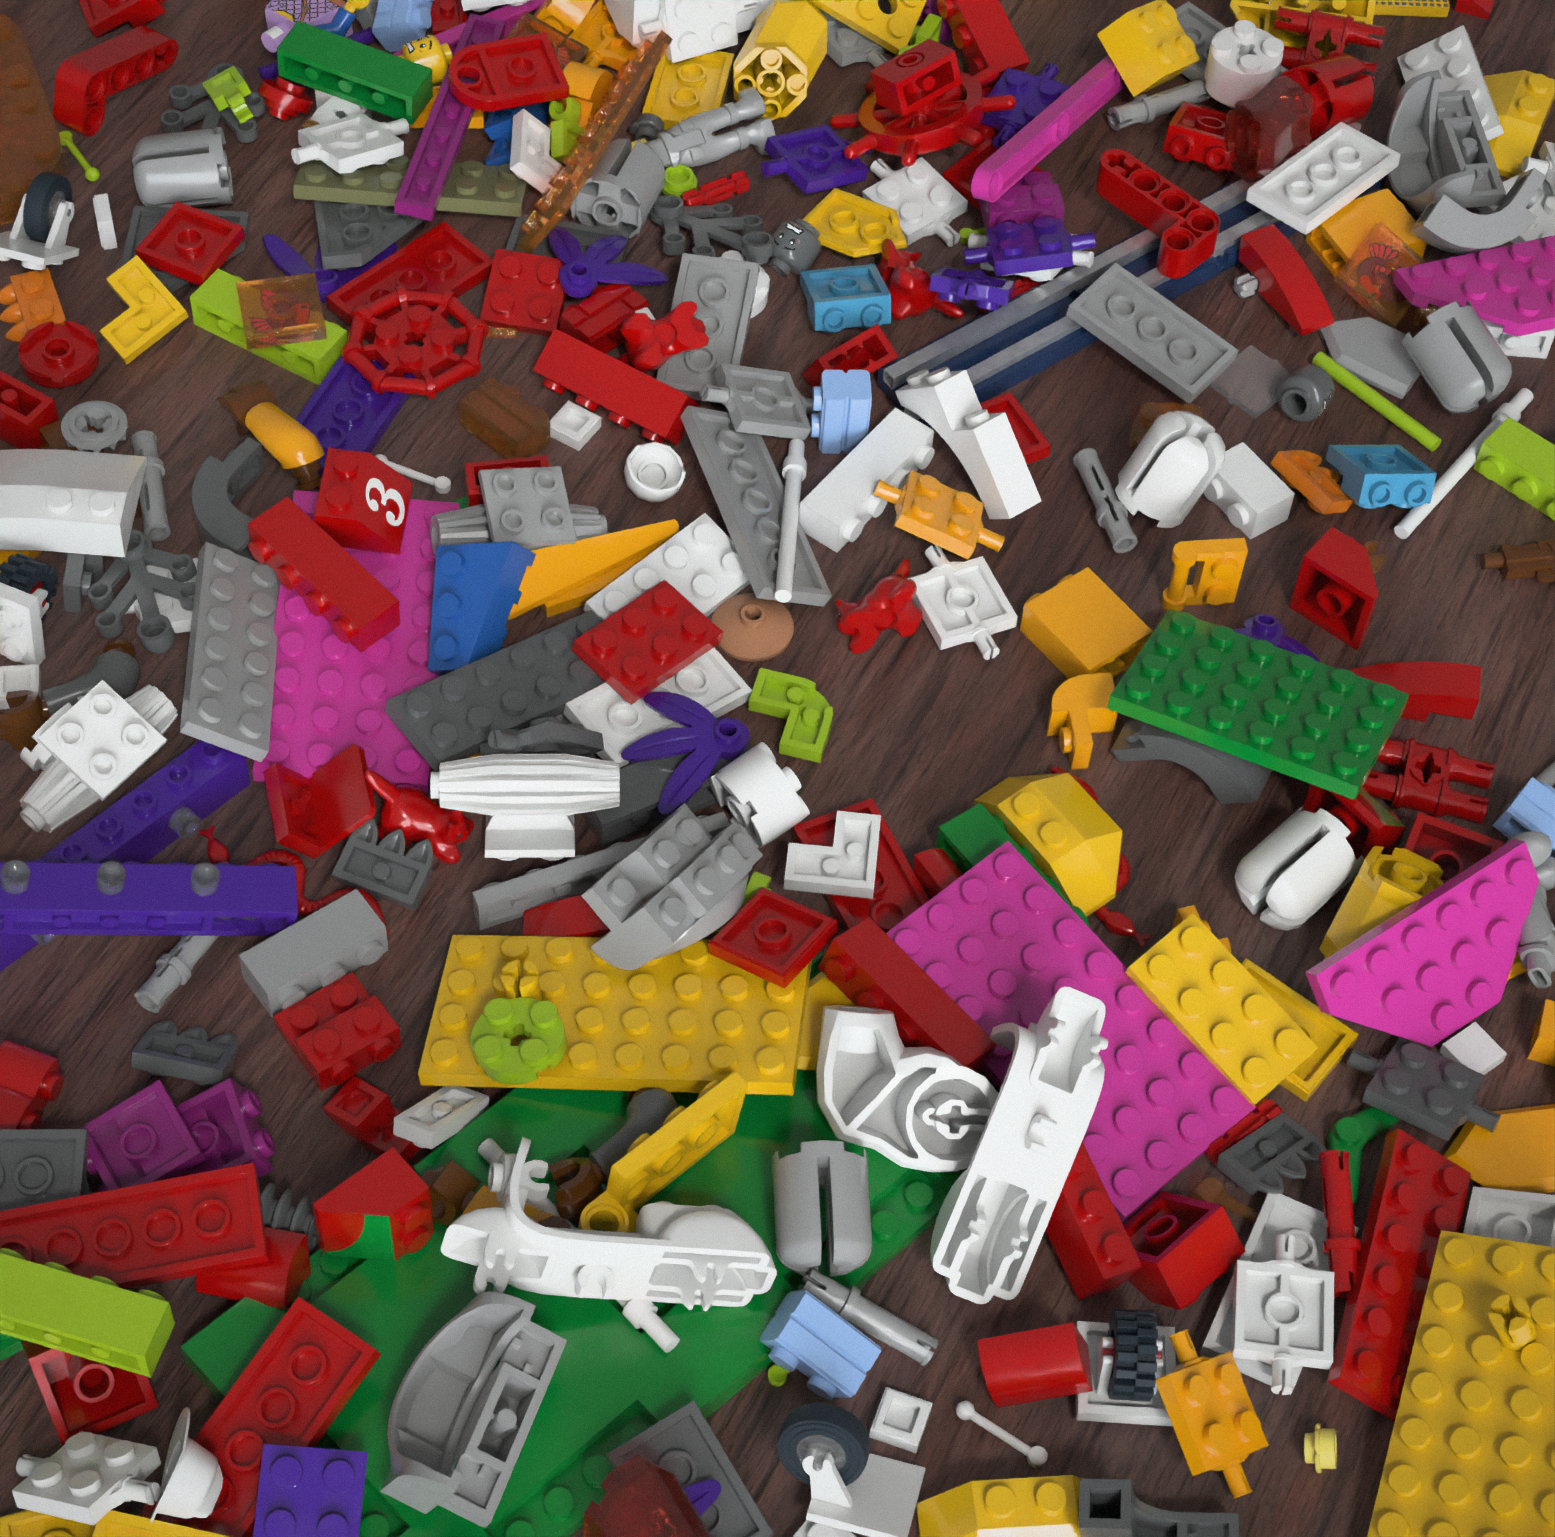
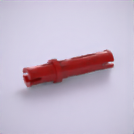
[1318,1150,1362,1298]

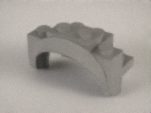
[1386,70,1506,217]
[582,803,763,970]
[380,1292,567,1528]

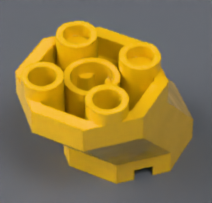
[733,0,828,120]
[1319,846,1450,960]

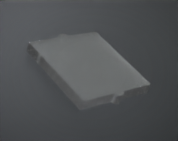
[1209,345,1290,419]

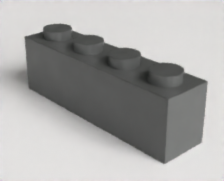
[581,735,751,849]

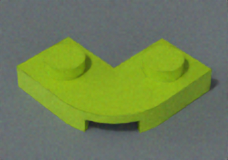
[748,668,833,763]

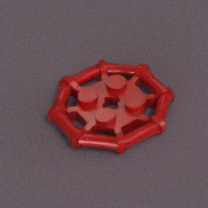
[341,285,489,400]

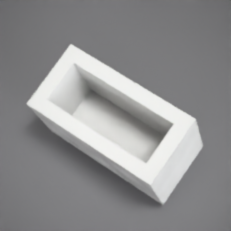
[1203,442,1295,540]

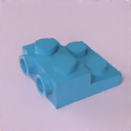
[800,264,891,333]
[1326,444,1437,509]

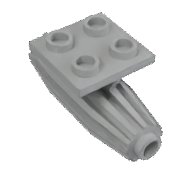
[430,466,607,555]

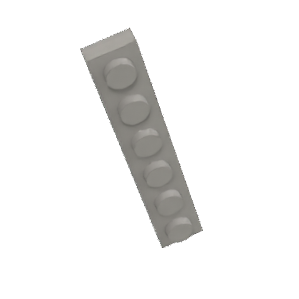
[472,811,730,930]

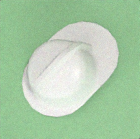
[149,1407,223,1523]

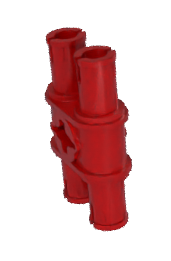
[1274,6,1386,82]
[1363,737,1495,824]

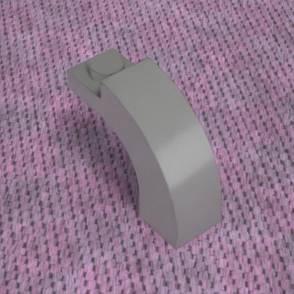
[1410,168,1547,254]

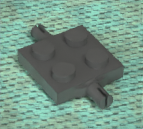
[479,717,604,758]
[1347,1037,1501,1141]

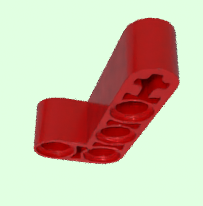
[53,25,178,137]
[1095,149,1221,279]

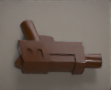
[1480,539,1555,583]

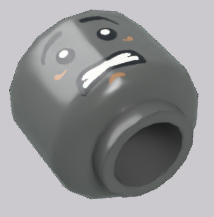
[768,217,822,277]
[1276,364,1335,422]

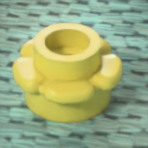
[1304,1423,1337,1473]

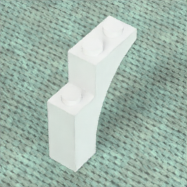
[895,367,1041,520]

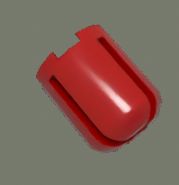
[1271,53,1375,141]

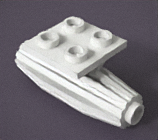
[20,680,178,833]
[430,754,620,861]

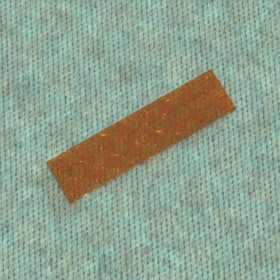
[517,30,673,254]

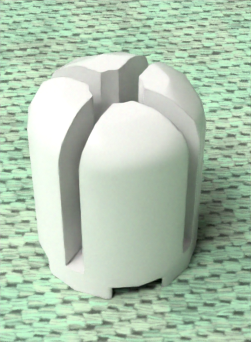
[1115,410,1225,528]
[1235,807,1363,931]

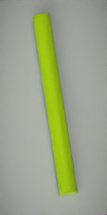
[1312,351,1442,452]

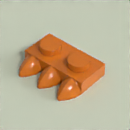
[0,267,66,342]
[1270,450,1354,514]

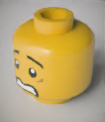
[398,35,453,85]

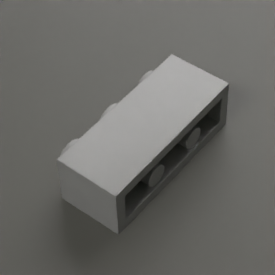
[239,889,389,1017]

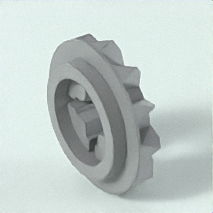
[61,400,129,453]

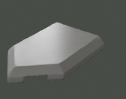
[1318,316,1421,400]

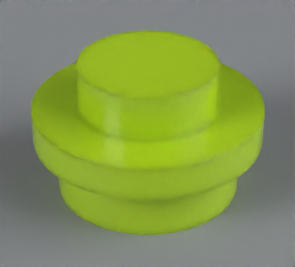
[662,164,697,198]

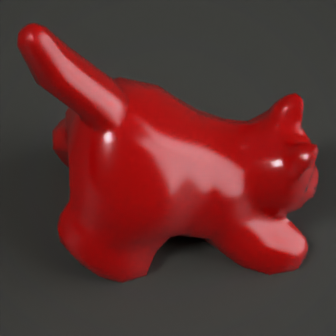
[876,238,965,321]
[617,301,709,372]
[835,559,922,654]
[364,770,475,864]

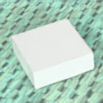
[92,193,118,250]
[546,400,601,451]
[0,664,41,710]
[1439,1022,1507,1075]
[869,1387,933,1454]

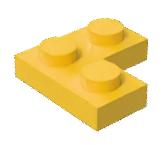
[100,255,189,364]

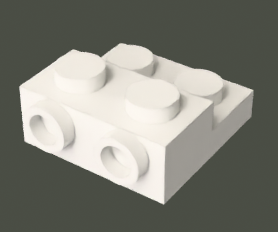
[1463,1186,1555,1247]

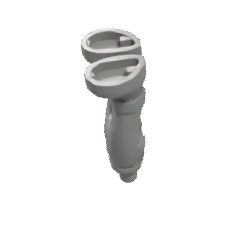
[644,87,775,168]
[1505,831,1555,988]

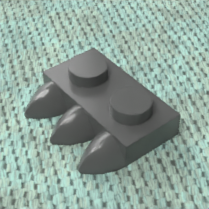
[331,819,433,911]
[131,1020,239,1086]
[1217,1112,1327,1195]

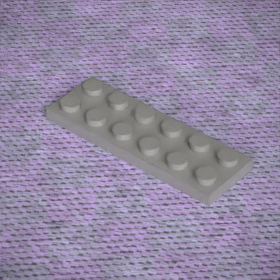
[680,406,832,607]
[180,542,280,762]

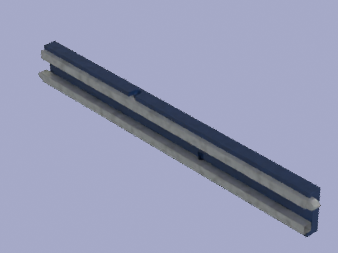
[877,123,1387,430]

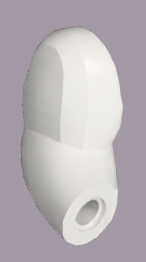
[816,1005,998,1172]

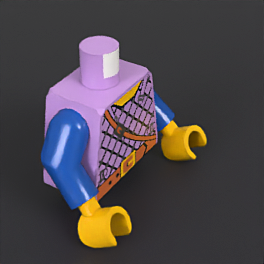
[261,0,370,53]

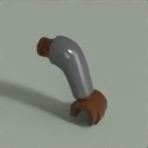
[0,639,140,751]
[549,1088,678,1227]

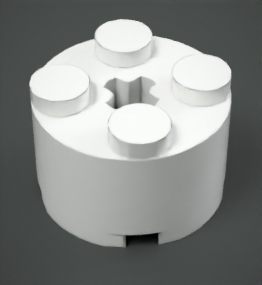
[1204,20,1284,108]
[710,742,810,848]

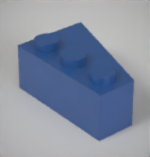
[428,541,536,676]

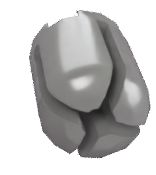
[132,127,233,208]
[570,138,665,238]
[1402,300,1512,414]
[771,1140,873,1277]

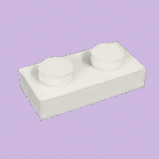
[393,1086,489,1149]

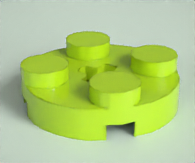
[470,997,567,1085]

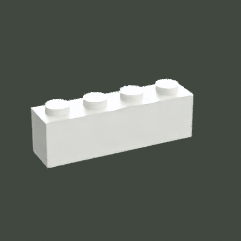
[799,408,935,553]

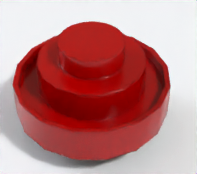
[258,75,314,121]

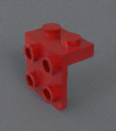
[263,744,376,859]

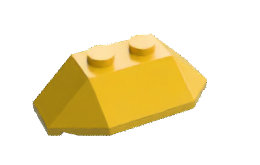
[1229,0,1376,58]
[1484,70,1555,178]
[974,773,1123,917]
[916,1475,1082,1537]

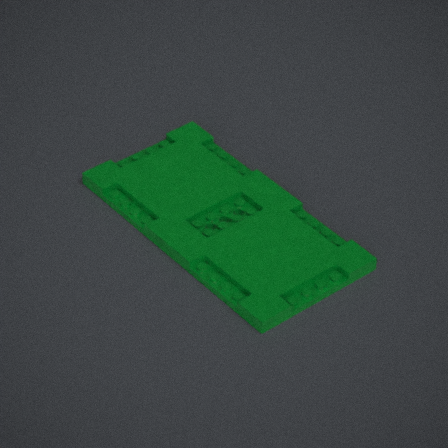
[180,936,968,1537]

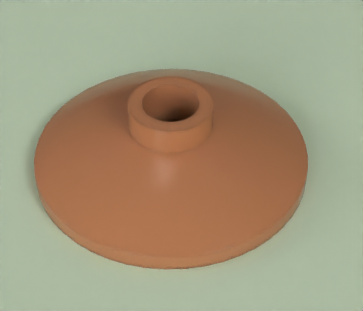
[711,593,794,662]

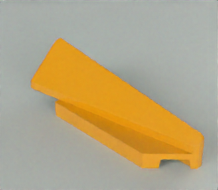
[507,519,679,620]

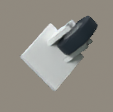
[0,172,79,270]
[777,1403,926,1537]

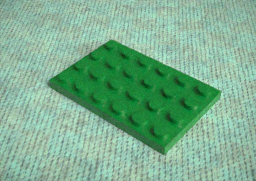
[1107,608,1409,800]

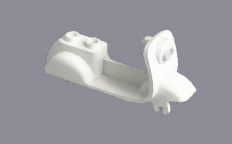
[930,986,1108,1304]
[441,1137,777,1311]

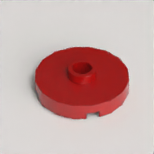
[18,321,100,388]

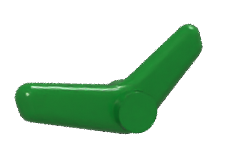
[1326,1106,1401,1206]

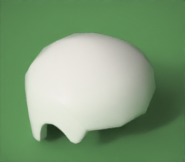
[624,442,686,503]

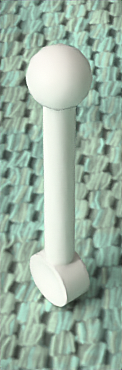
[375,454,451,494]
[956,1400,1048,1468]

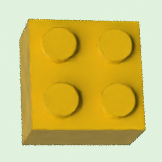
[1097,0,1201,97]

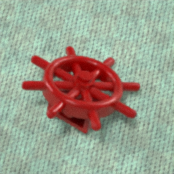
[830,39,1016,167]

